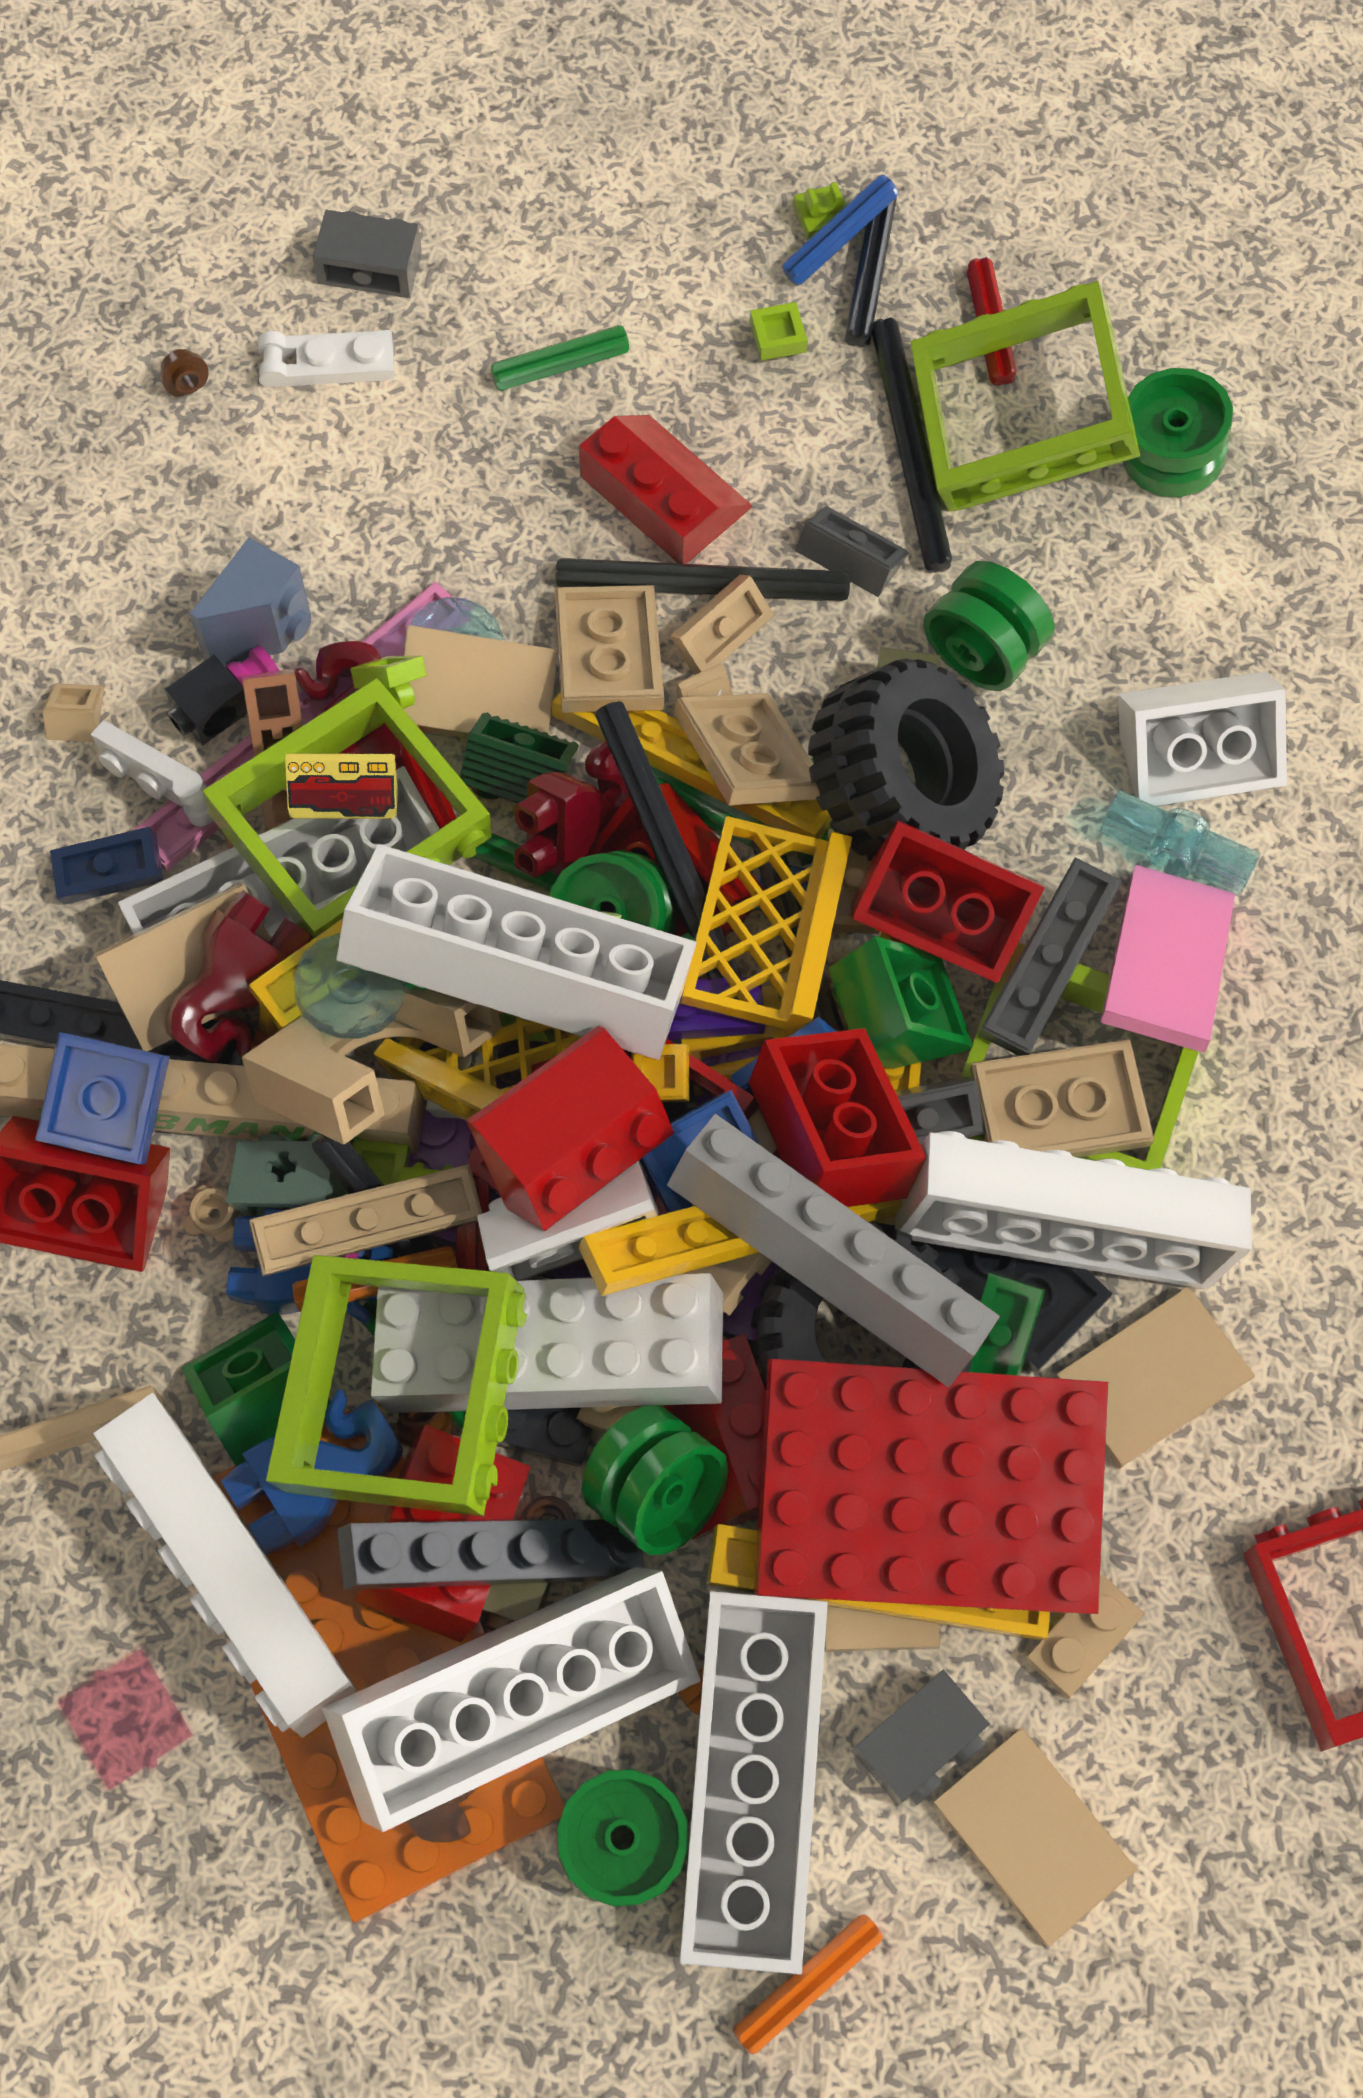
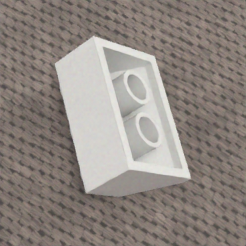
[1118,671,1287,809]
[477,1161,660,1281]

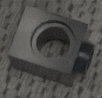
[165,654,248,746]

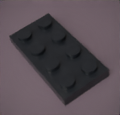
[876,1223,1113,1374]

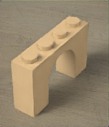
[242,971,502,1145]

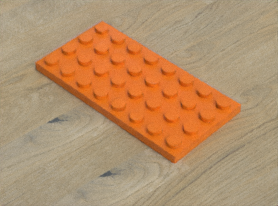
[212,1399,565,1924]

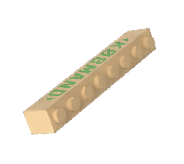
[0,1044,426,1155]

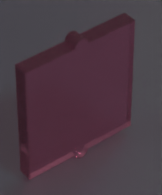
[59,1649,194,1791]

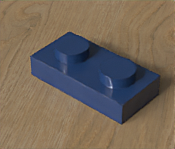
[50,827,163,905]

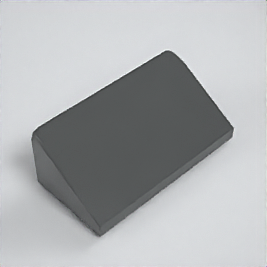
[795,506,909,597]
[895,1077,985,1145]

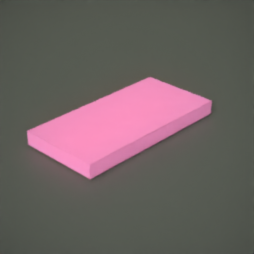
[1100,865,1235,1053]

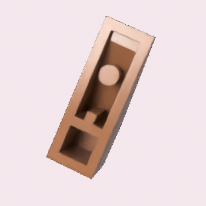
[242,669,303,831]

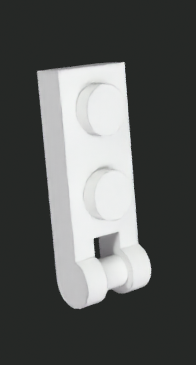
[258,330,395,387]
[90,720,214,826]

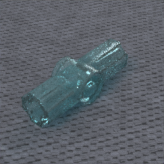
[1099,790,1260,896]

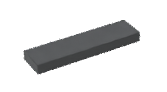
[978,857,1122,1056]

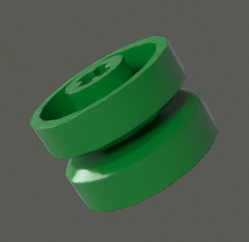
[1123,368,1233,497]
[923,561,1055,691]
[550,850,679,934]
[581,1405,729,1555]
[556,1769,689,1906]

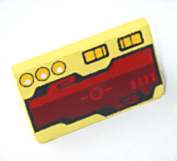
[285,754,398,819]

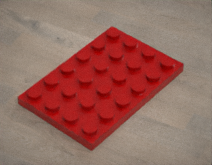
[754,1359,1108,1614]

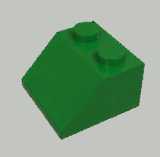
[828,936,973,1069]
[181,1313,331,1467]

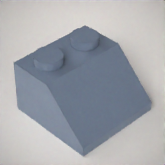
[190,537,311,665]

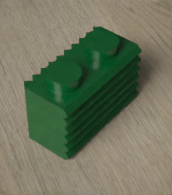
[460,712,579,804]

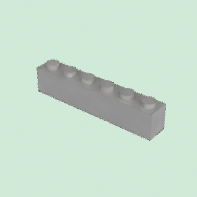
[667,1114,1000,1388]

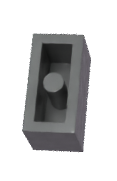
[313,209,422,298]
[852,1669,990,1806]

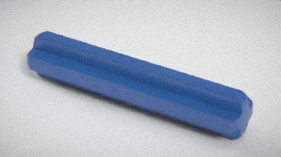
[782,175,898,286]

